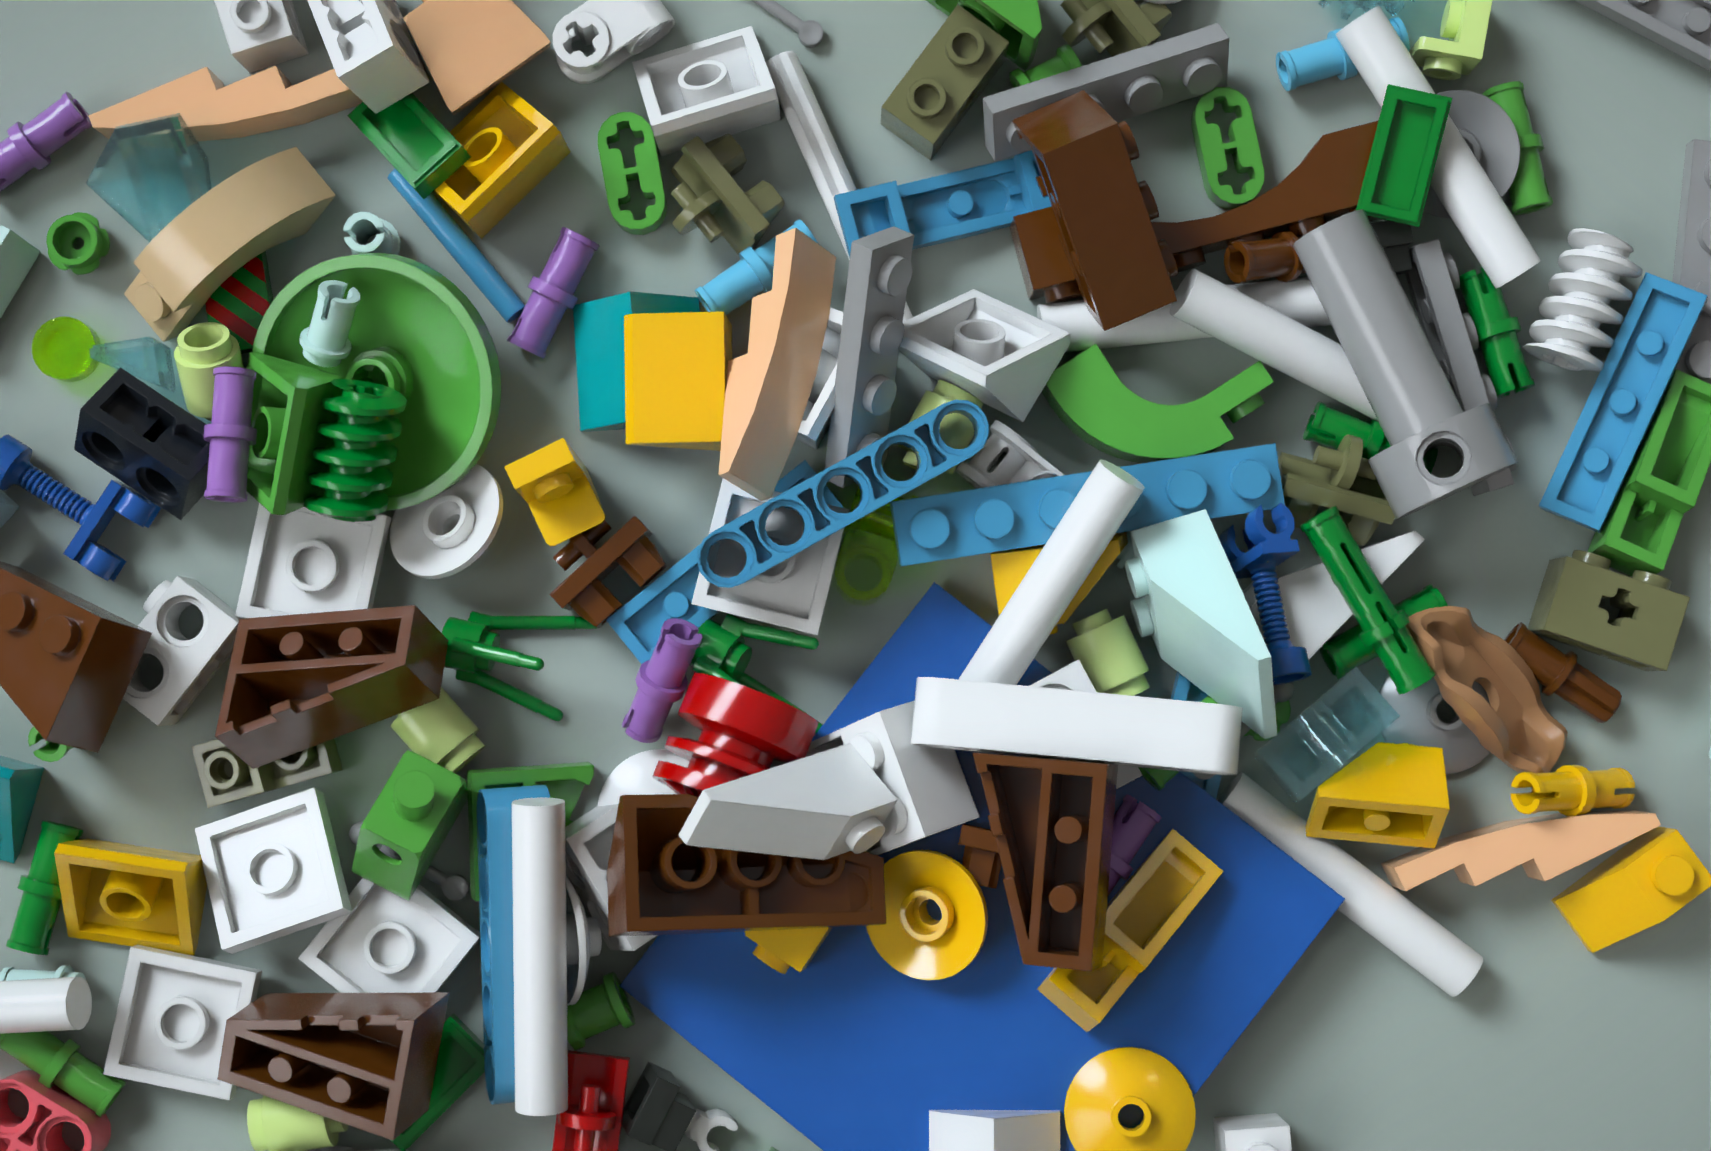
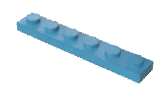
[890,443,1285,567]

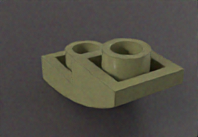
[191,739,343,808]

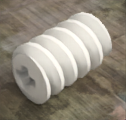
[1522,228,1643,371]

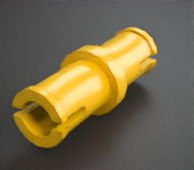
[1510,765,1635,816]

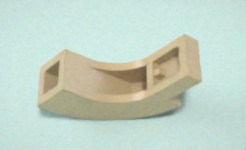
[124,147,336,342]

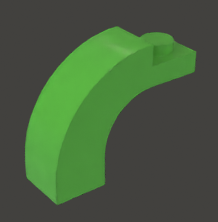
[1041,344,1274,463]

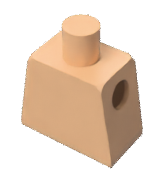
[404,0,551,116]

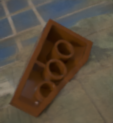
[607,794,886,937]

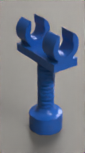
[0,434,161,582]
[1219,503,1312,686]

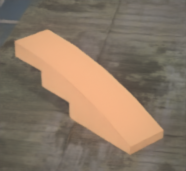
[88,65,363,144]
[718,228,836,501]
[1381,810,1661,891]

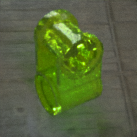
[834,486,919,606]

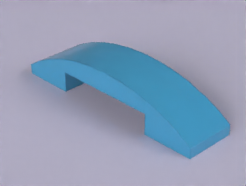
[833,150,1051,258]

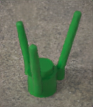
[442,611,597,721]
[689,614,823,734]

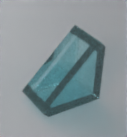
[86,113,212,242]

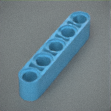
[697,399,989,588]
[476,785,550,1105]

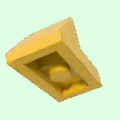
[504,438,606,547]

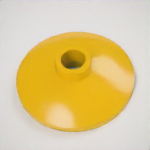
[866,850,988,980]
[1064,1047,1196,1151]

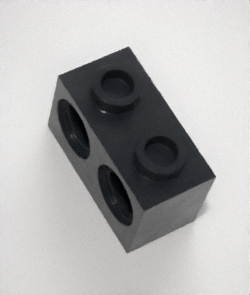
[74,367,210,520]

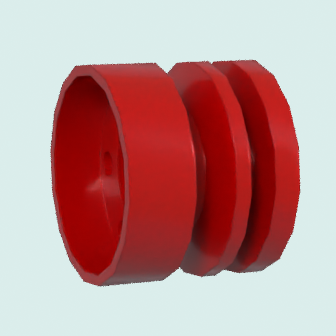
[653,673,819,797]

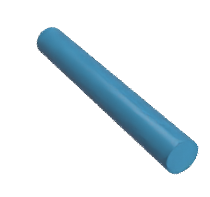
[387,169,525,323]

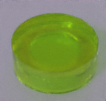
[32,317,102,382]

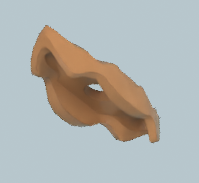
[1406,606,1568,773]

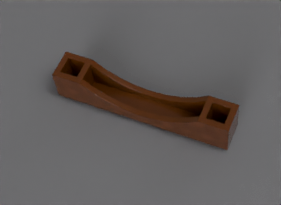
[1010,120,1380,304]

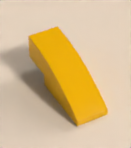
[1037,829,1223,1032]

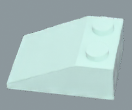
[1125,509,1277,739]

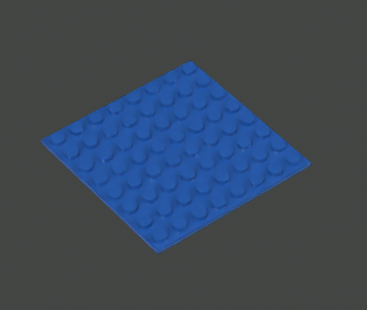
[619,582,1345,1151]

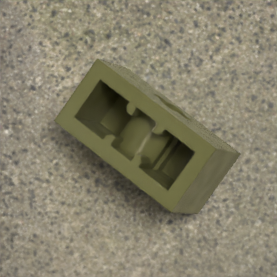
[881,5,1009,161]
[1528,550,1690,671]

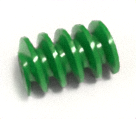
[303,379,407,522]

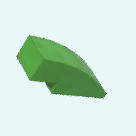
[1587,369,1711,576]

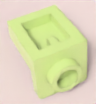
[1409,0,1492,80]

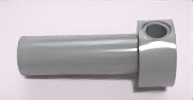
[1293,209,1518,519]

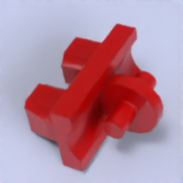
[552,1050,630,1151]

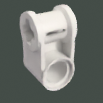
[552,0,676,84]
[955,420,1064,489]

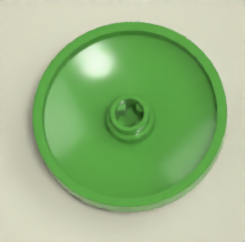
[252,253,501,511]

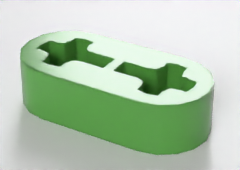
[1191,87,1264,210]
[598,112,667,235]

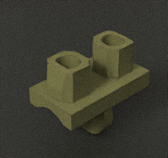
[1060,0,1172,57]
[671,134,785,255]
[1278,434,1395,546]

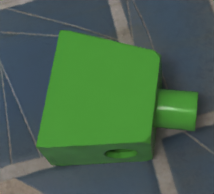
[352,750,468,901]

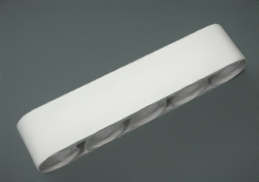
[911,677,1243,775]

